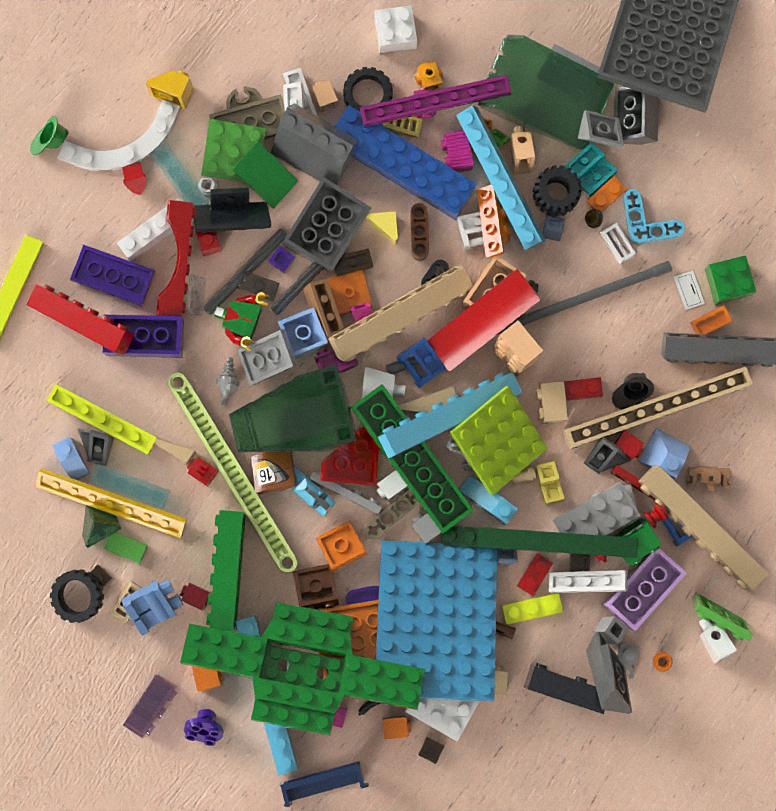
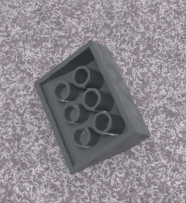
[270,103,359,185]
[282,177,372,272]

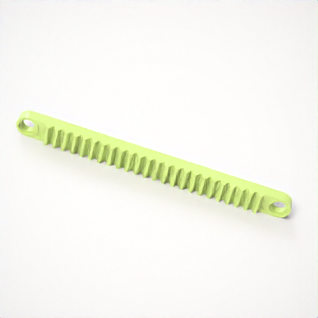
[168,373,298,573]

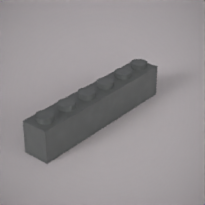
[661,332,776,367]

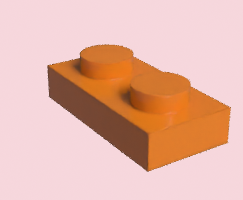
[586,176,627,212]

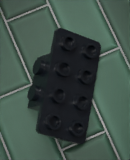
[193,187,272,233]

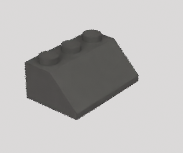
[614,87,659,145]

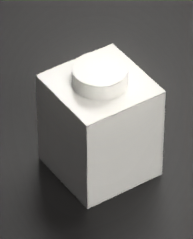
[376,470,407,501]

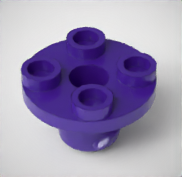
[184,709,224,746]

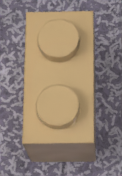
[536,382,568,424]

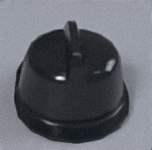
[612,372,654,410]

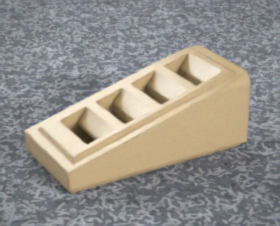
[154,439,196,465]
[109,581,142,624]

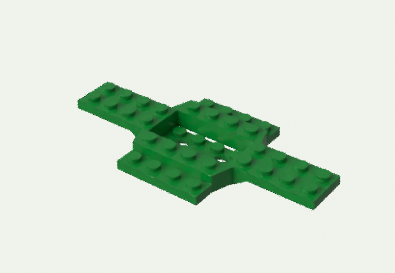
[180,602,425,736]

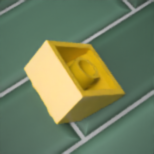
[146,70,194,109]

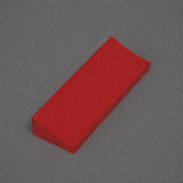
[427,269,541,372]

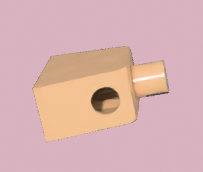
[510,126,535,174]

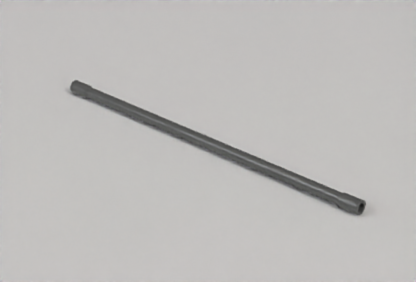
[385,261,672,374]

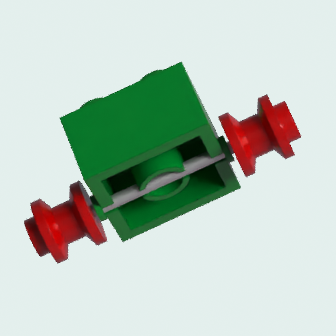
[594,504,668,566]

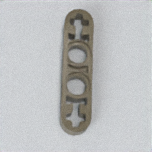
[365,490,419,539]

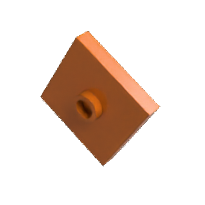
[327,270,372,315]
[316,520,367,572]

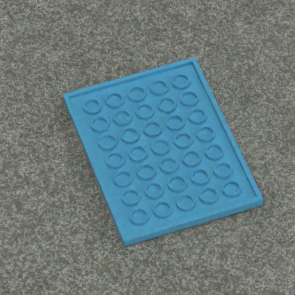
[376,540,497,702]

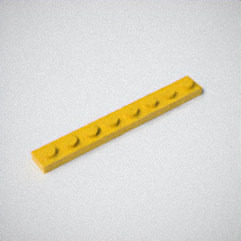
[36,468,187,538]

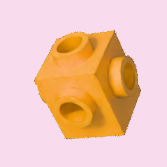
[415,62,443,91]

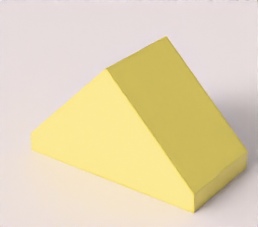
[366,212,398,244]

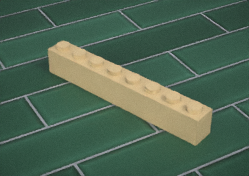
[328,265,473,362]
[638,465,768,591]

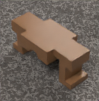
[686,466,732,491]

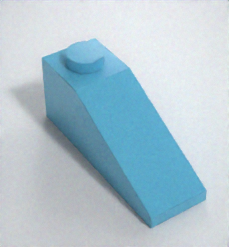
[459,476,518,525]

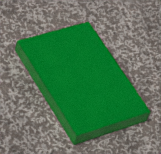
[232,141,298,209]

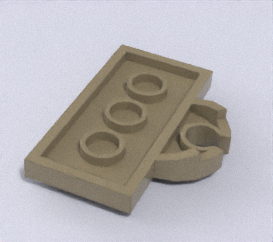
[209,86,285,139]

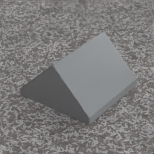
[578,110,624,148]

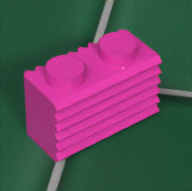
[441,130,474,172]

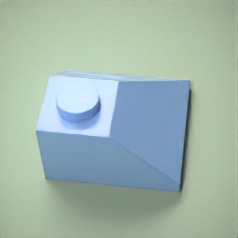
[638,428,690,479]

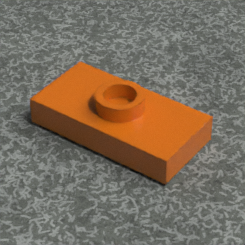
[690,305,733,334]

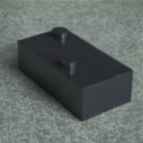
[524,663,605,714]

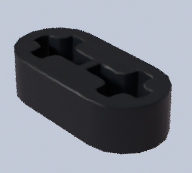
[421,260,449,285]

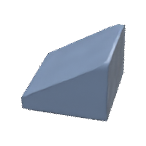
[542,215,565,241]

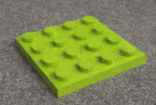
[450,386,548,495]

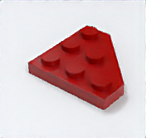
[320,427,379,486]

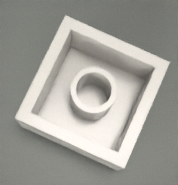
[374,5,417,54]

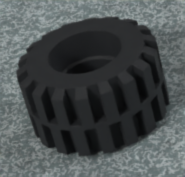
[533,165,582,217]

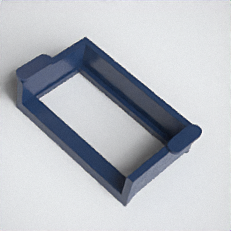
[280,761,369,807]

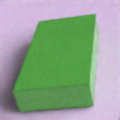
[104,531,148,564]

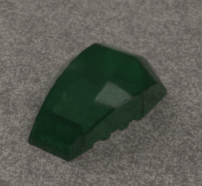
[229,365,357,453]

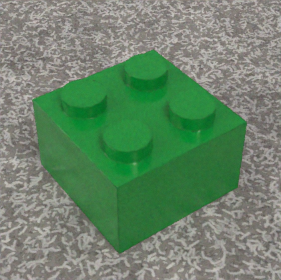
[705,255,756,305]

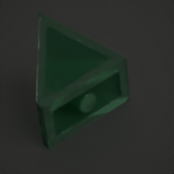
[82,505,121,548]

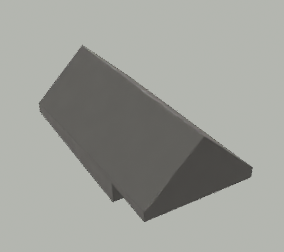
[586,631,632,714]

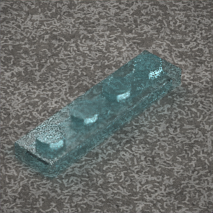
[150,143,209,206]
[90,464,170,509]

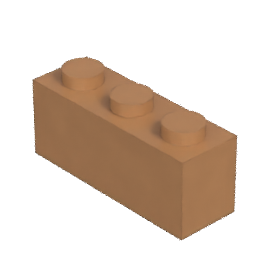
[303,278,344,341]

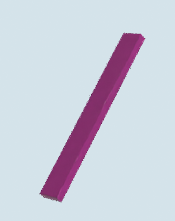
[360,75,512,127]

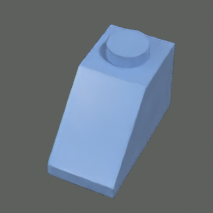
[52,437,90,480]

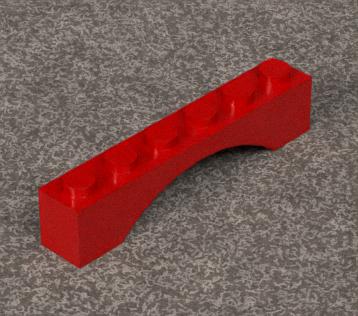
[156,200,196,316]

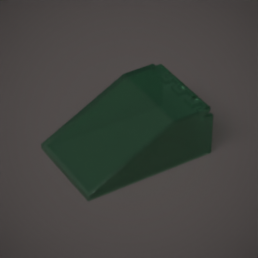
[478,35,615,151]

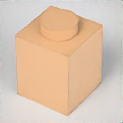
[312,80,338,113]

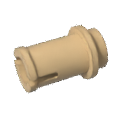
[512,467,536,485]

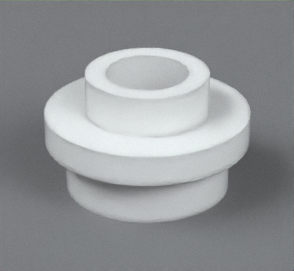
[198,177,217,196]

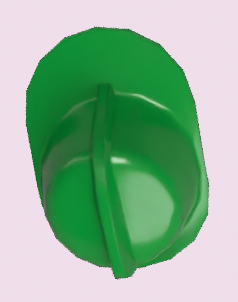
[30,116,69,155]

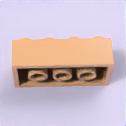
[494,321,543,377]

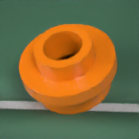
[653,652,673,672]

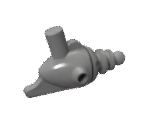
[216,357,239,405]

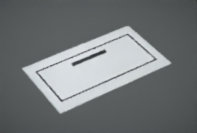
[674,271,705,310]

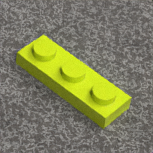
[501,593,563,625]

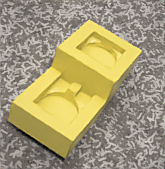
[536,461,565,506]

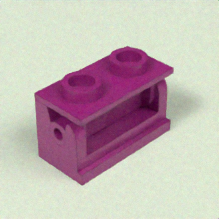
[314,349,359,381]

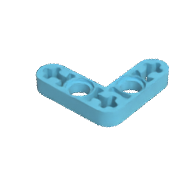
[623,189,685,244]

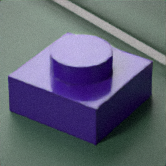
[269,246,295,273]

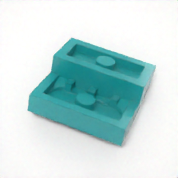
[564,142,618,197]

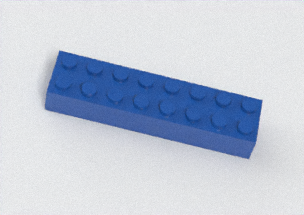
[335,105,477,221]

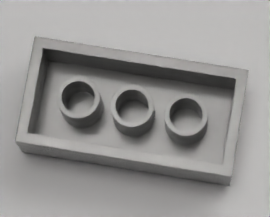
[553,482,641,536]

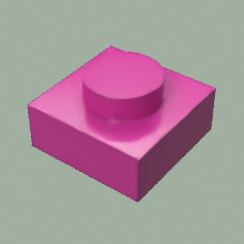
[332,706,348,728]

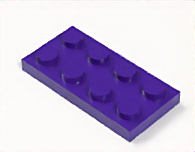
[70,244,155,307]

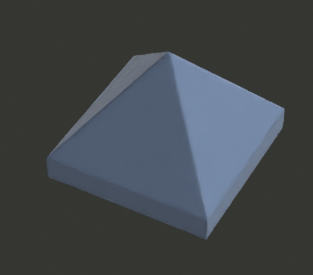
[497,549,518,566]

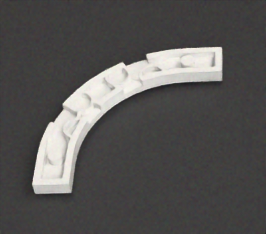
[58,99,181,171]

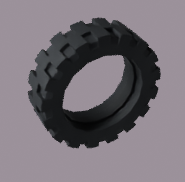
[343,67,393,112]
[50,569,104,623]

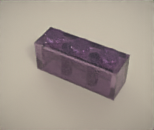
[123,674,178,738]

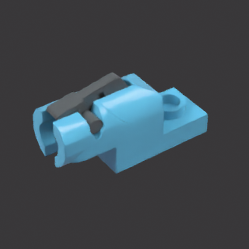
[291,466,336,517]

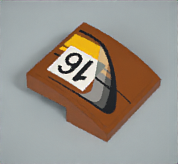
[251,449,297,495]

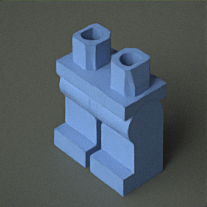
[122,579,183,636]

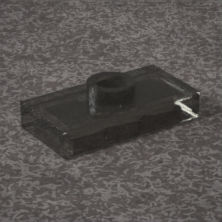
[237,270,280,301]

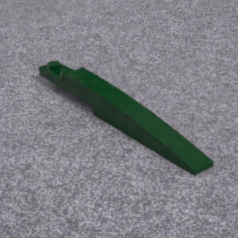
[441,526,638,558]

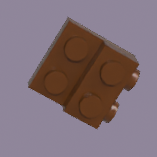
[293,564,339,610]

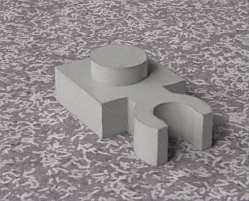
[618,644,639,679]

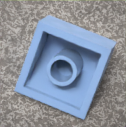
[278,307,328,360]

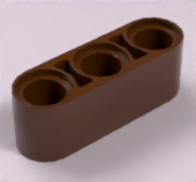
[410,203,429,261]

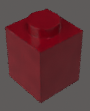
[180,583,212,610]

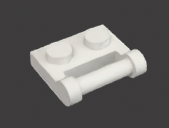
[457,212,484,250]

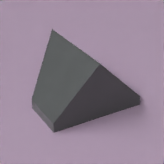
[77,428,114,466]
[583,437,631,474]

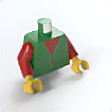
[214,292,269,351]

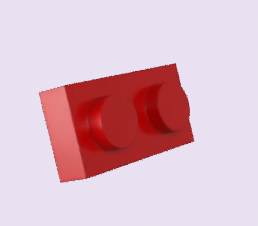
[563,377,603,401]
[517,553,554,596]

